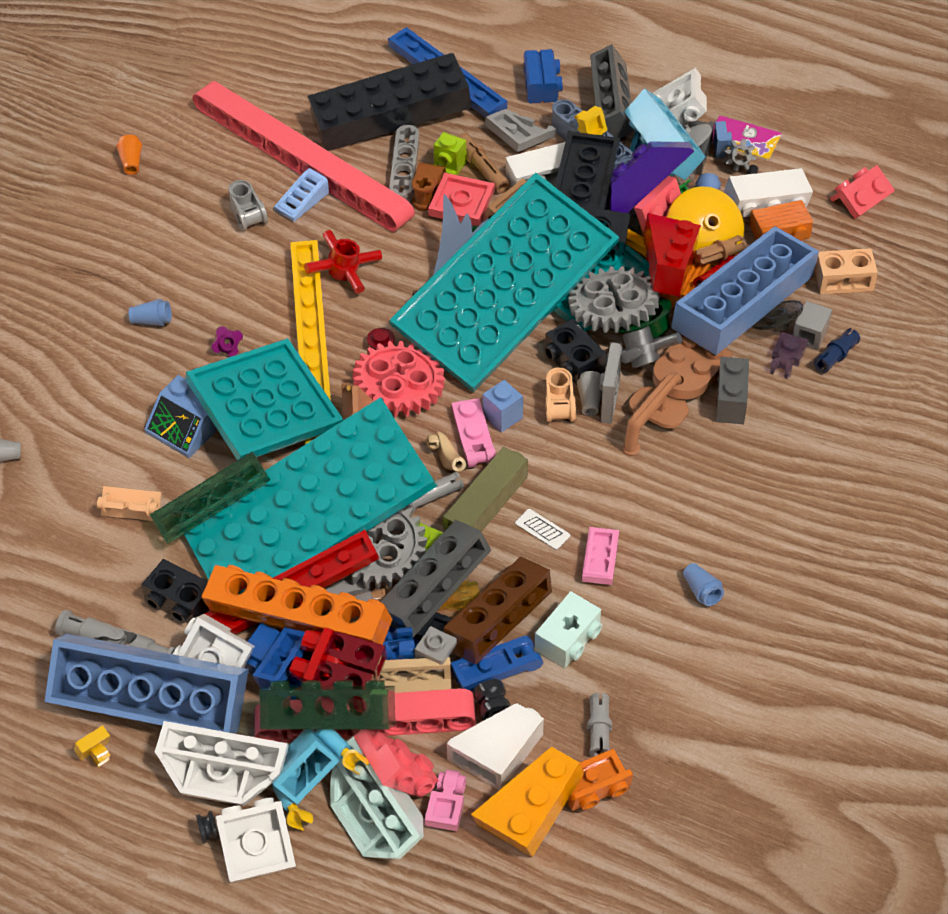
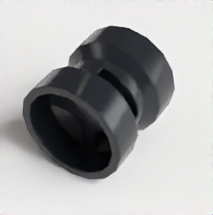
[473,679,511,721]

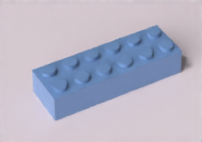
[671,226,819,355]
[44,634,248,734]

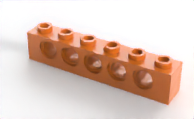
[201,565,393,645]

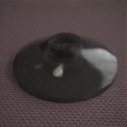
[751,300,803,332]

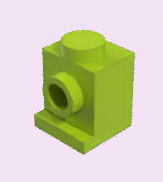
[433,132,467,175]

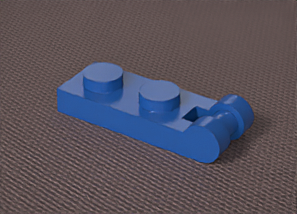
[450,636,543,691]

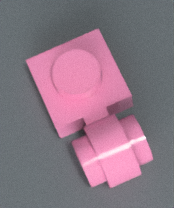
[425,769,466,831]

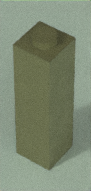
[443,446,528,532]

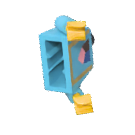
[272,726,369,831]

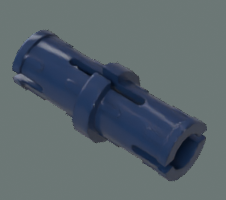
[814,328,861,373]

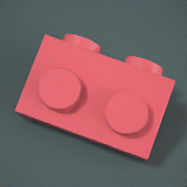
[830,165,895,219]

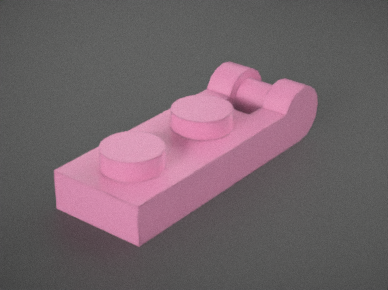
[451,398,496,468]

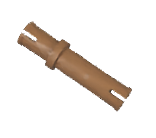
[458,132,510,194]

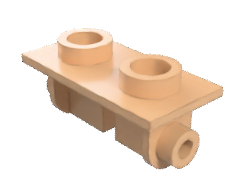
[97,486,162,522]

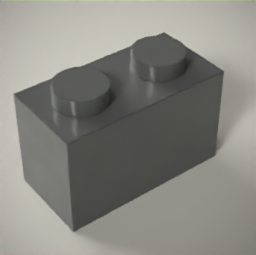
[715,357,749,425]

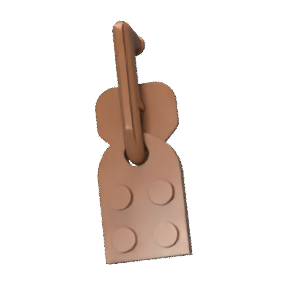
[623,334,733,456]

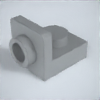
[415,626,457,664]

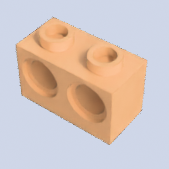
[815,249,878,294]

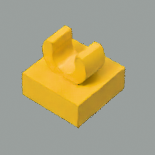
[574,106,607,135]
[74,725,110,767]

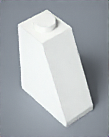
[447,703,544,790]

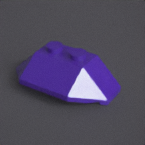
[610,141,694,213]

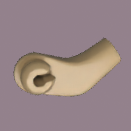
[426,432,466,472]

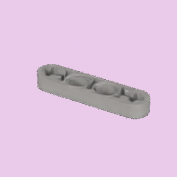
[389,125,419,203]

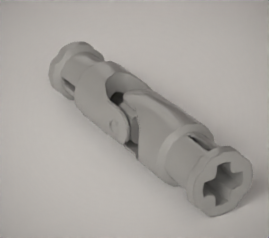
[55,610,176,654]

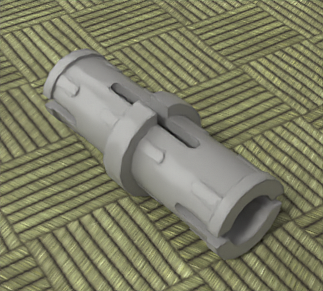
[587,693,612,757]

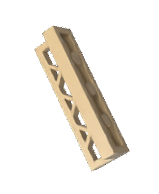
[325,657,451,698]

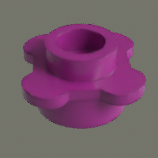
[211,326,243,357]

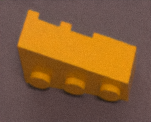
[471,747,584,857]

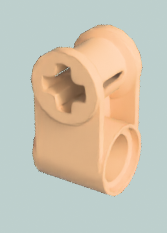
[545,367,576,422]

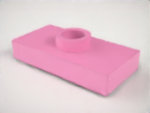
[582,527,619,585]

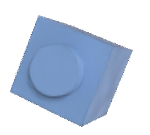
[483,380,523,433]

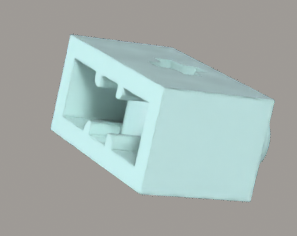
[535,591,603,668]

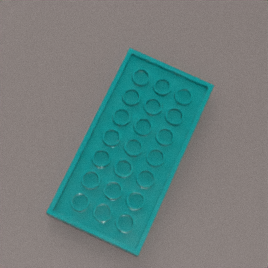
[389,172,619,393]
[179,397,437,595]

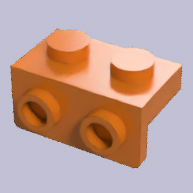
[567,748,633,811]

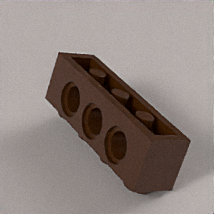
[444,556,552,664]

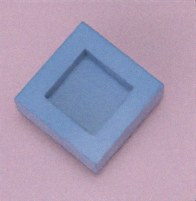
[713,121,732,158]

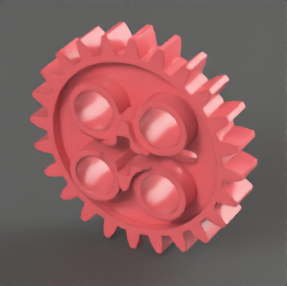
[352,341,445,417]

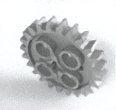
[568,266,659,333]
[346,507,427,590]

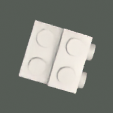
[653,68,707,126]
[173,614,255,668]
[216,798,296,884]

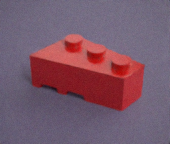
[643,213,701,297]

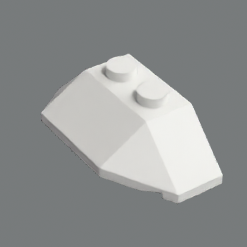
[155,721,289,806]

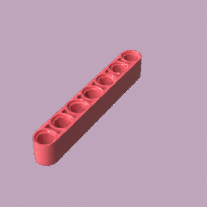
[254,689,476,743]

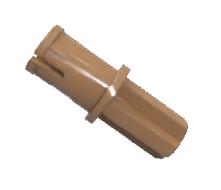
[694,235,746,265]

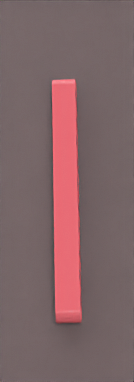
[192,81,415,232]

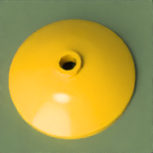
[666,186,744,267]

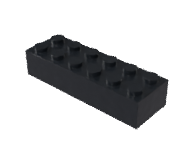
[308,53,472,151]

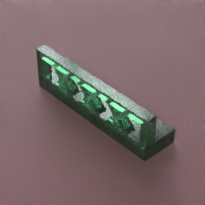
[150,452,270,544]

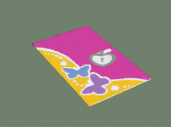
[712,115,782,159]

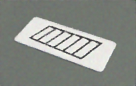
[515,509,570,549]

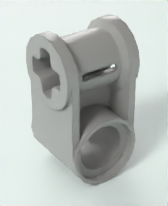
[228,180,268,231]

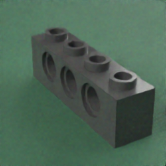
[590,44,635,138]
[381,519,491,637]

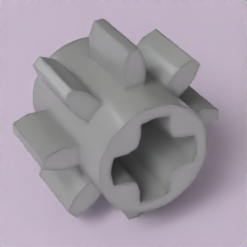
[723,138,756,171]

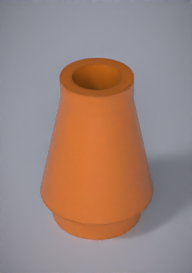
[116,134,142,175]

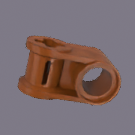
[412,162,446,211]

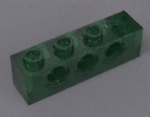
[259,680,396,729]

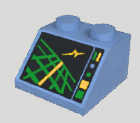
[144,375,217,458]

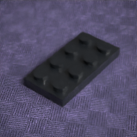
[555,131,620,210]

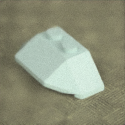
[330,736,424,859]

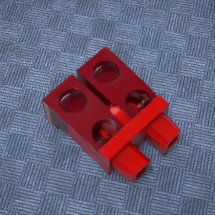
[289,627,387,712]

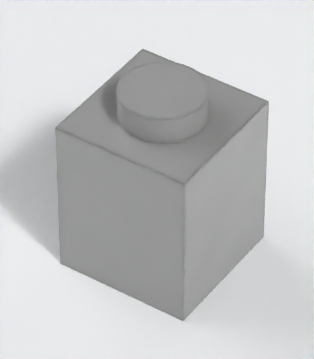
[792,301,832,351]

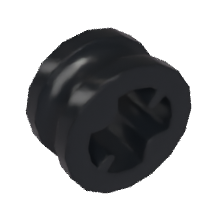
[196,811,219,844]

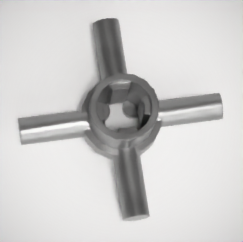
[605,326,682,368]

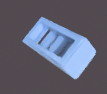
[274,168,329,222]

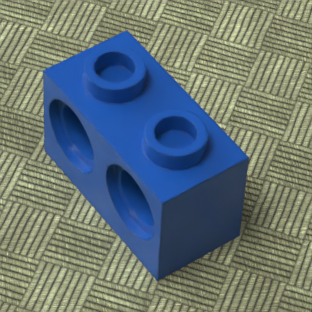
[252,627,313,701]

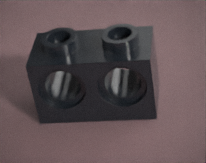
[544,319,606,385]
[142,559,210,623]

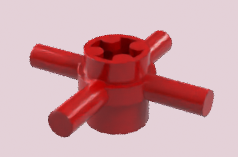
[304,230,382,294]

